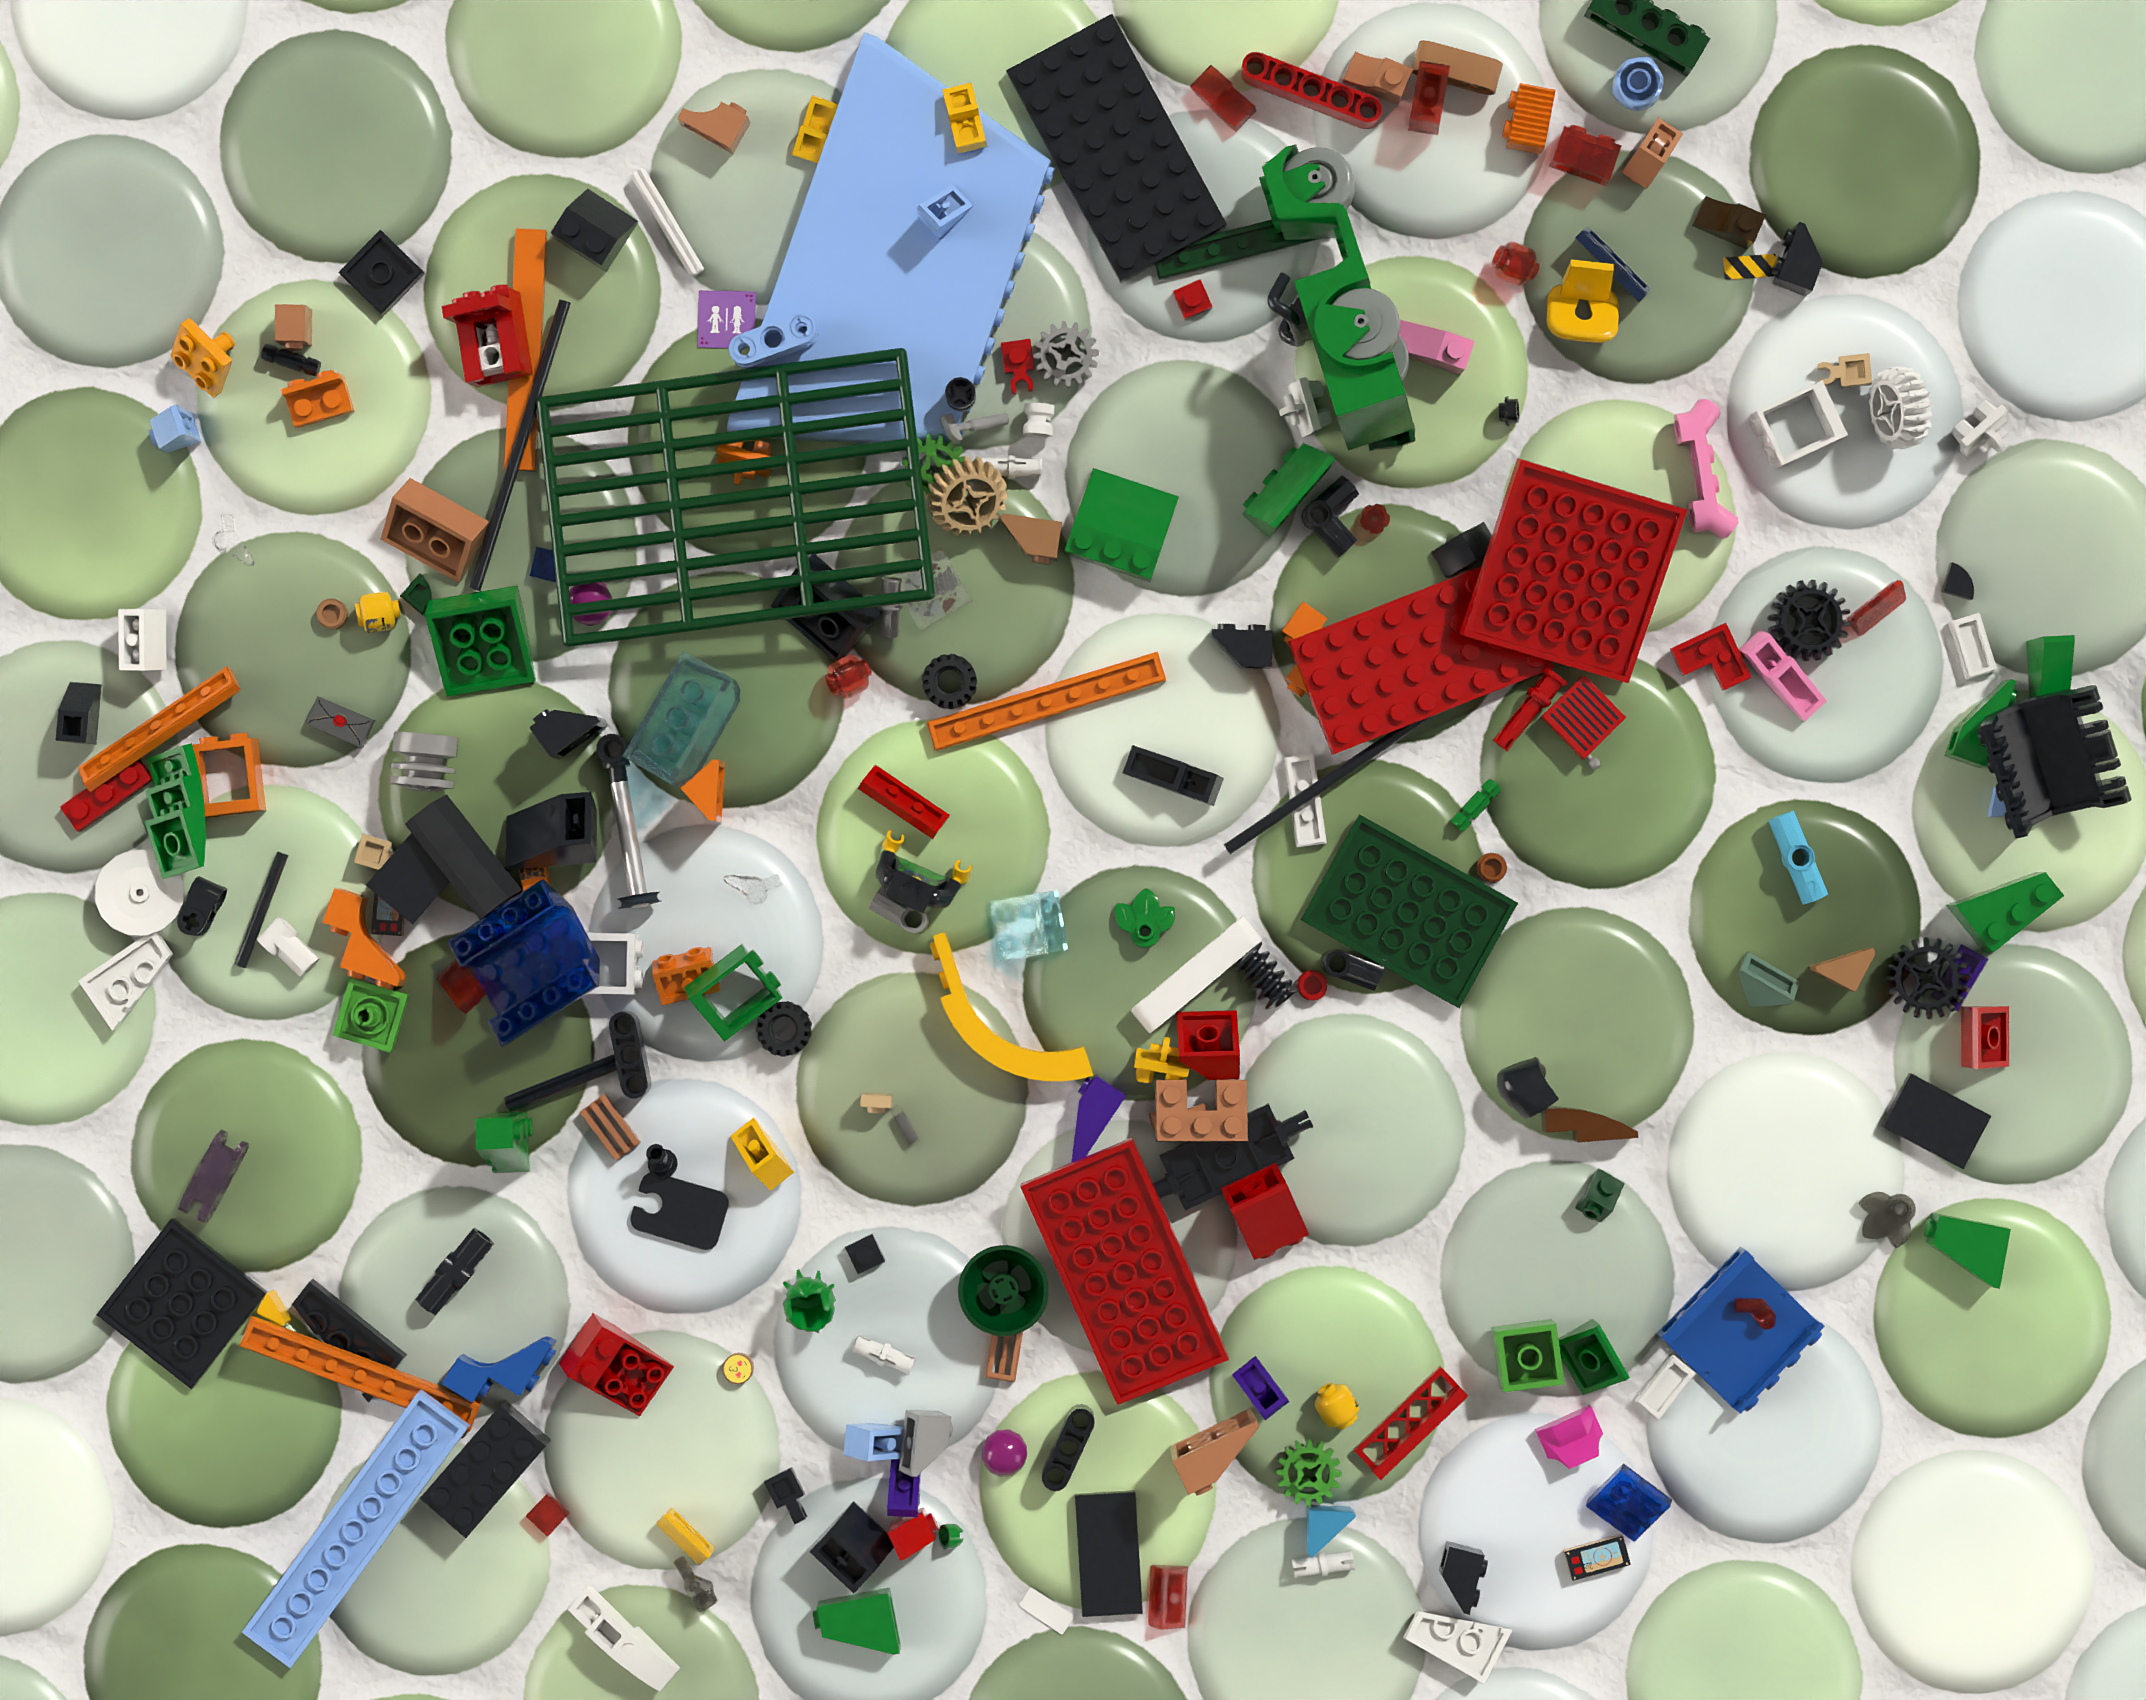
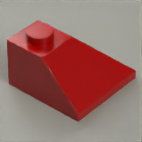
[1176,1010,1240,1080]

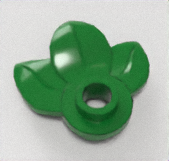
[1115,888,1175,948]

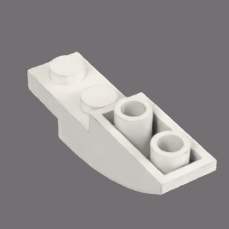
[568,1586,681,1692]

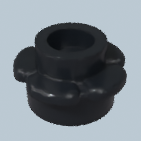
[1499,396,1520,426]

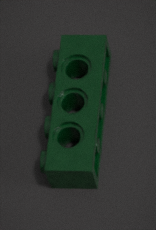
[1584,0,1711,77]

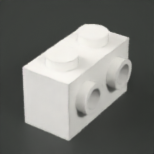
[118,609,167,670]

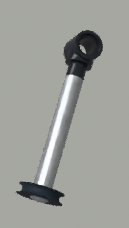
[596,734,661,909]

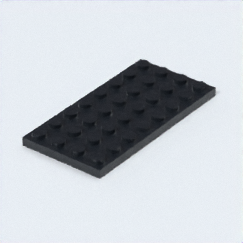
[1006,14,1227,283]

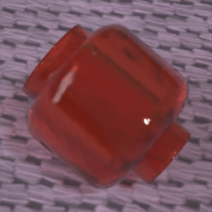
[1492,241,1539,286]
[825,654,872,699]

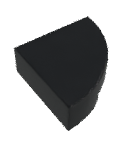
[1941,562,1974,600]

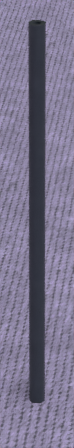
[469,299,571,591]
[1224,714,1437,854]

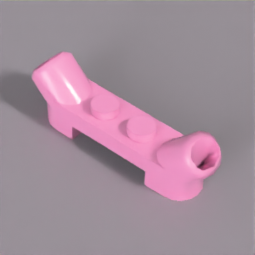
[1674,399,1739,539]

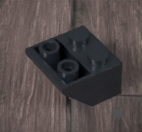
[809,1501,894,1594]

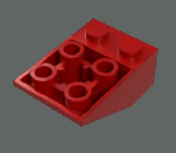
[559,1313,674,1416]

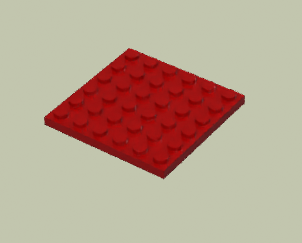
[1460,458,1688,683]

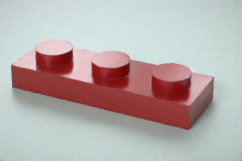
[60,759,152,832]
[858,764,950,839]

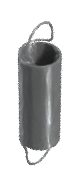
[891,1105,922,1151]

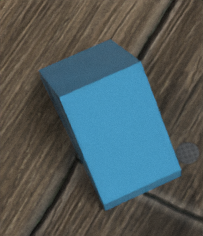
[1306,1505,1356,1558]

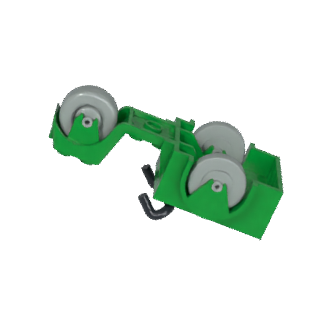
[1259,144,1415,451]

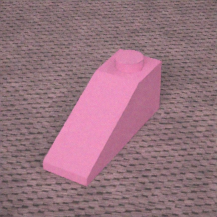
[1400,320,1475,375]

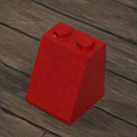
[1221,1163,1309,1260]

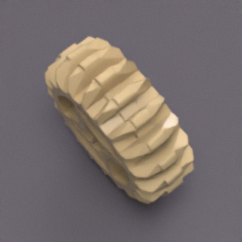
[926,456,1008,537]

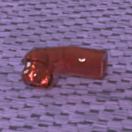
[1734,1298,1776,1330]

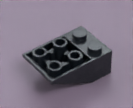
[505,792,597,870]

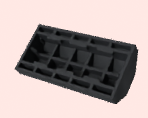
[405,795,522,920]

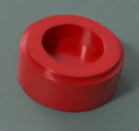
[1297,970,1327,1001]

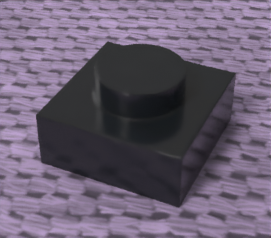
[845,1233,886,1274]

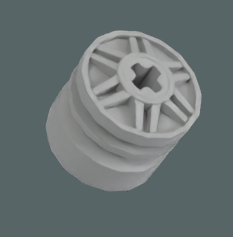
[389,731,459,792]

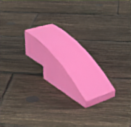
[1739,630,1827,721]

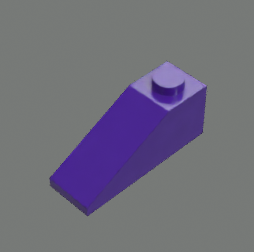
[1071,1075,1126,1163]

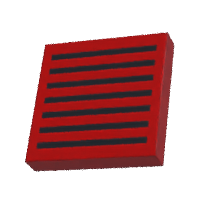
[1540,675,1626,760]

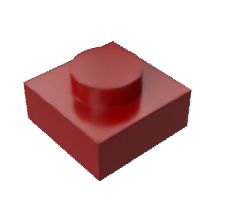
[1173,279,1213,320]

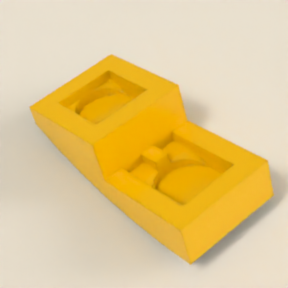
[942,82,987,154]
[792,95,839,163]

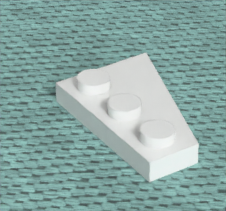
[78,932,173,1031]
[1403,1611,1512,1684]

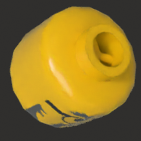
[355,591,401,633]

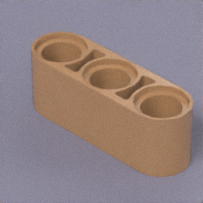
[1412,40,1503,95]

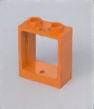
[192,733,266,818]

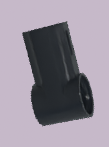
[1321,949,1384,991]

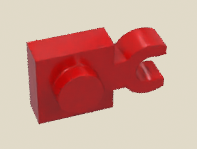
[1001,339,1035,394]

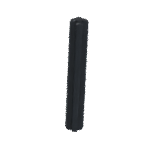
[504,1055,617,1112]

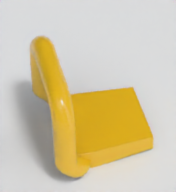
[1546,259,1619,343]

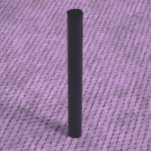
[234,851,289,968]

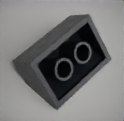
[771,554,882,665]

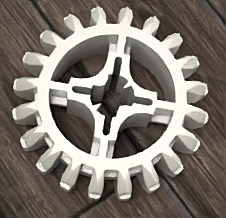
[1868,366,1933,449]

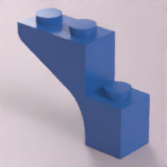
[442,1336,556,1403]

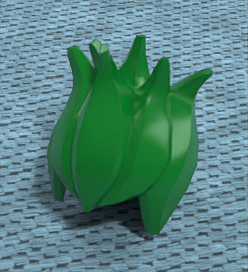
[783,1269,836,1333]

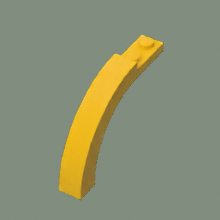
[929,932,1093,1081]

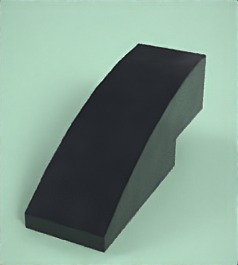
[1122,745,1224,806]

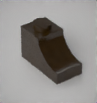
[1692,196,1766,250]

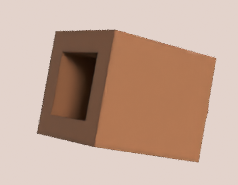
[275,304,312,351]

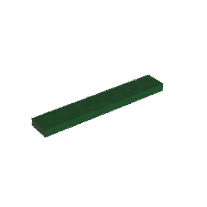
[1155,219,1319,280]

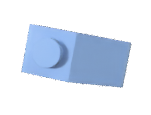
[149,405,201,453]
[843,1423,904,1461]

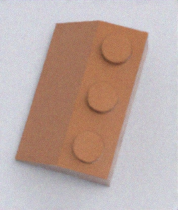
[381,478,489,583]

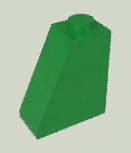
[2026,635,2075,698]
[1924,1213,2011,1289]
[813,1587,901,1655]

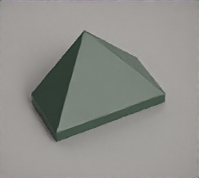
[1738,951,1800,1007]

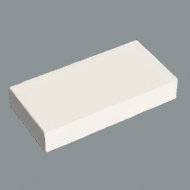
[1948,613,1997,680]
[1634,1353,1697,1421]

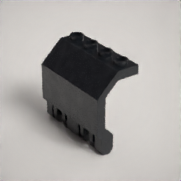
[1978,685,2132,839]

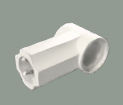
[257,916,320,977]

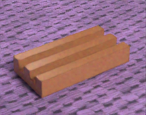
[580,1094,641,1161]
[985,1332,1023,1382]

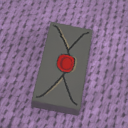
[306,696,375,748]

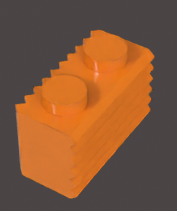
[1502,83,1556,154]

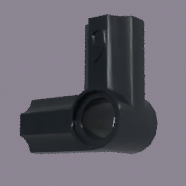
[1301,475,1359,558]

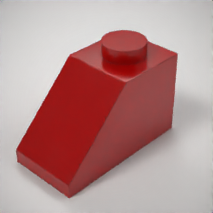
[888,1507,939,1561]

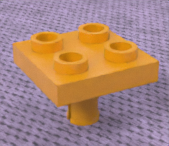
[170,318,235,398]

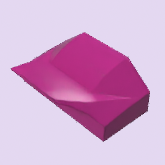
[1535,1405,1603,1469]

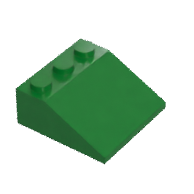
[1242,443,1335,539]
[1065,468,1179,583]
[425,585,536,697]

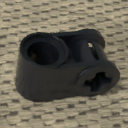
[177,876,227,936]

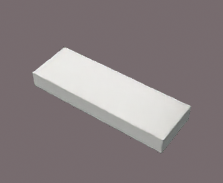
[1284,754,1327,848]

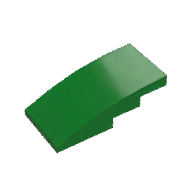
[144,743,206,879]

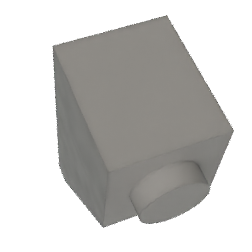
[899,1410,953,1477]

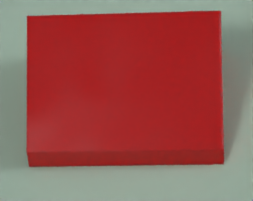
[1961,1006,2009,1069]

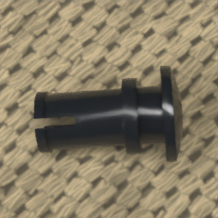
[646,1144,678,1179]

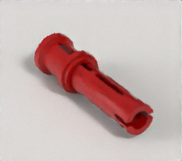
[1492,667,1567,752]

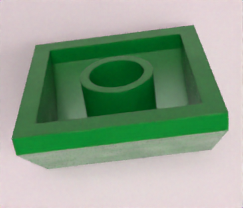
[1558,1319,1630,1395]

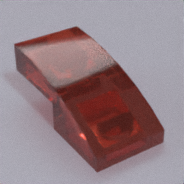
[1190,65,1257,132]

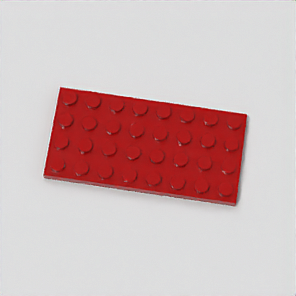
[1288,566,1554,755]
[1020,1137,1229,1405]

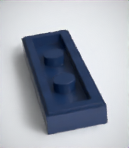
[1575,227,1651,302]

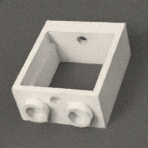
[1750,380,1848,469]
[560,932,644,995]

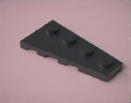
[292,1279,407,1403]

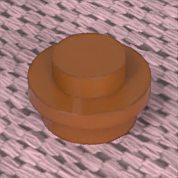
[1476,853,1507,883]

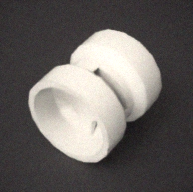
[1023,403,1055,438]

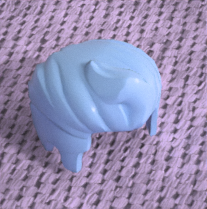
[1612,56,1663,111]

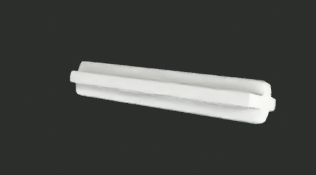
[631,168,704,277]

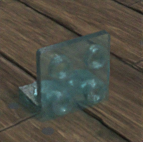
[989,890,1068,961]

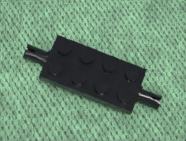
[1153,1103,1313,1211]

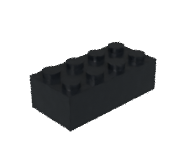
[420,1401,551,1538]

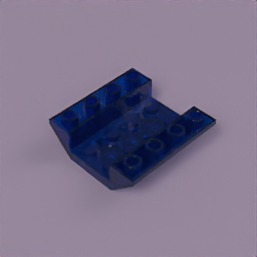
[447,880,600,1047]

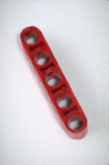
[1240,52,1382,129]

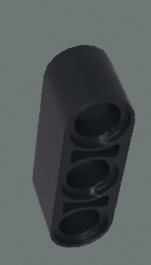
[609,1011,651,1099]
[1042,1404,1095,1491]

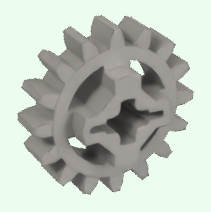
[1033,321,1099,389]

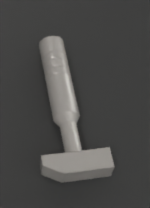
[940,413,1009,444]

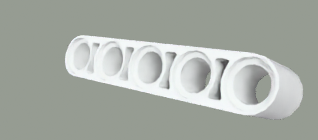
[1130,915,1263,1034]

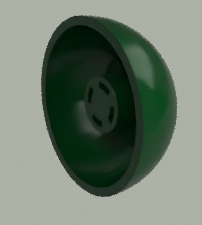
[958,1245,1049,1336]

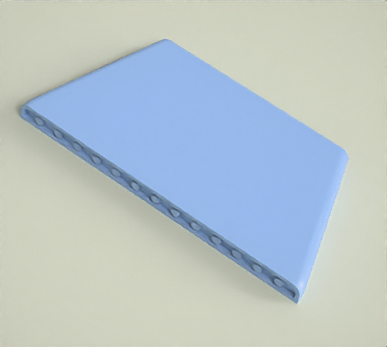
[727,33,1055,443]

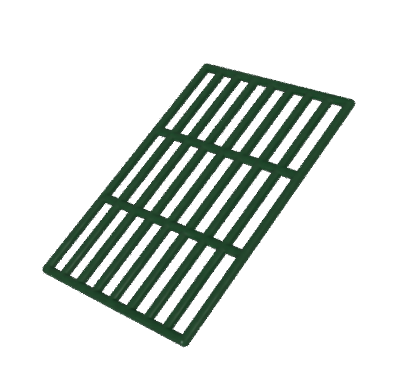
[536,348,935,647]

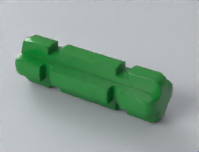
[1451,779,1502,832]

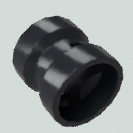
[945,377,976,412]

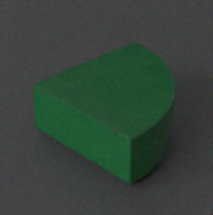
[400,573,432,616]

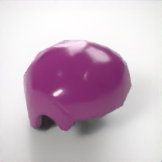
[569,582,613,626]
[981,1429,1027,1477]

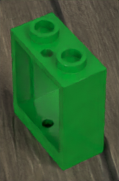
[684,944,783,1042]

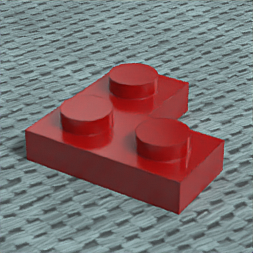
[1669,623,1751,691]

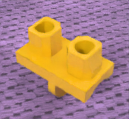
[1134,1037,1189,1083]

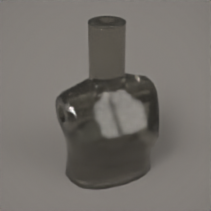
[673,1556,718,1612]

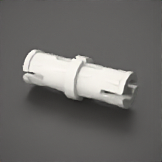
[982,455,1042,479]
[853,1334,916,1375]
[1292,1550,1355,1579]

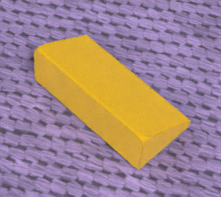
[656,1508,714,1564]

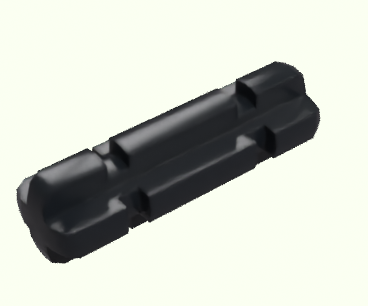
[261,344,321,376]

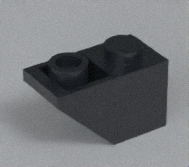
[1771,222,1823,296]
[1211,624,1273,669]
[55,682,102,745]
[1439,1541,1488,1615]

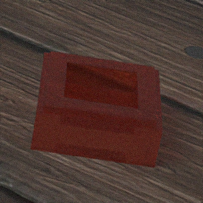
[526,1493,569,1537]

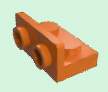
[280,370,354,428]
[652,947,721,1006]

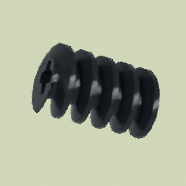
[1235,942,1299,1010]

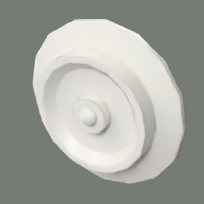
[95,850,184,936]

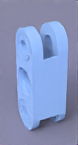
[729,313,819,369]

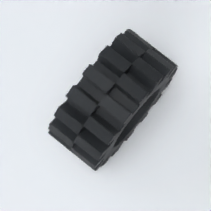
[922,654,977,709]
[756,1001,812,1057]

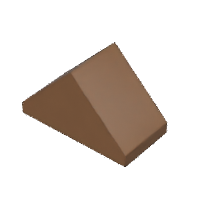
[1809,948,1875,992]

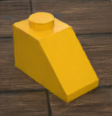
[730,1117,794,1191]

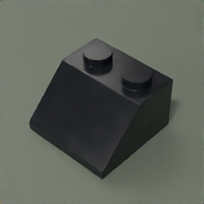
[550,188,639,272]
[529,709,609,760]

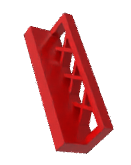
[1353,1366,1468,1480]

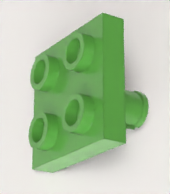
[332,977,410,1053]

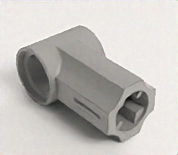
[869,886,930,934]

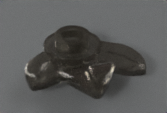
[1859,1191,1916,1248]

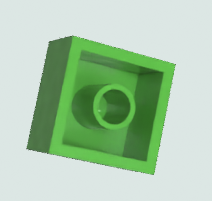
[1491,1319,1564,1392]

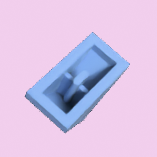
[916,184,973,239]

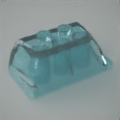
[623,651,740,787]

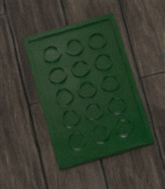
[1300,814,1518,1009]

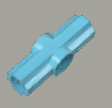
[1768,810,1828,905]

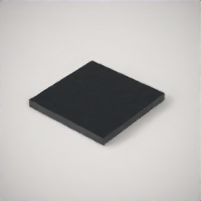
[96,1218,268,1389]

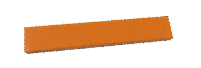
[78,666,241,792]

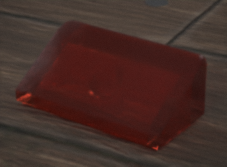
[1847,580,1906,636]
[1148,1565,1188,1630]

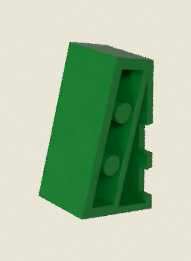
[1946,872,2064,953]
[475,1111,533,1173]

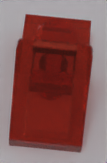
[436,957,490,1014]

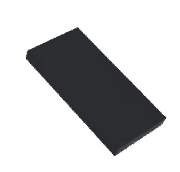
[1075,1490,1143,1617]

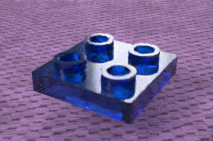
[1586,1463,1672,1542]

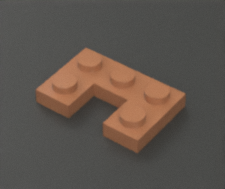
[1155,1080,1248,1142]

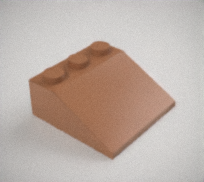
[1170,1407,1259,1496]

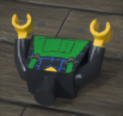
[875,830,972,913]

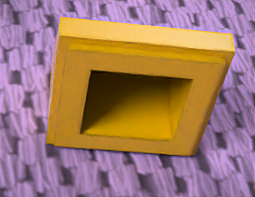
[257,1289,292,1327]

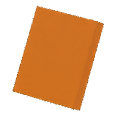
[681,759,725,822]

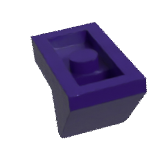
[1232,1356,1290,1421]
[887,1459,921,1517]

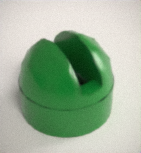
[939,1524,964,1549]

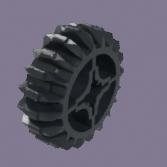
[1767,579,1851,662]
[1886,937,1971,1020]

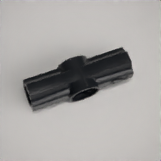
[415,1228,495,1315]

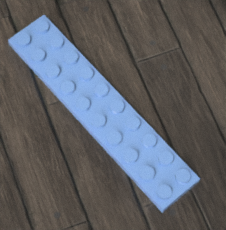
[242,1389,470,1668]

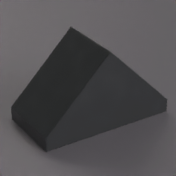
[1431,522,1492,578]

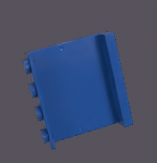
[1656,1247,1825,1414]

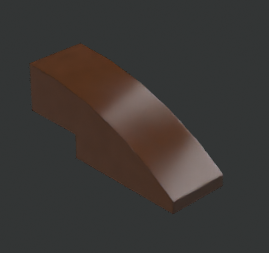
[1541,1106,1639,1143]

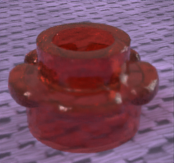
[1360,504,1390,534]

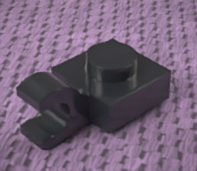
[764,1467,807,1524]

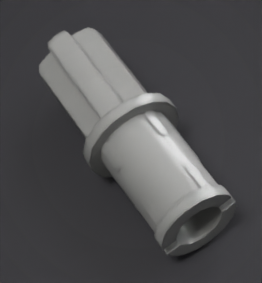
[879,577,903,639]

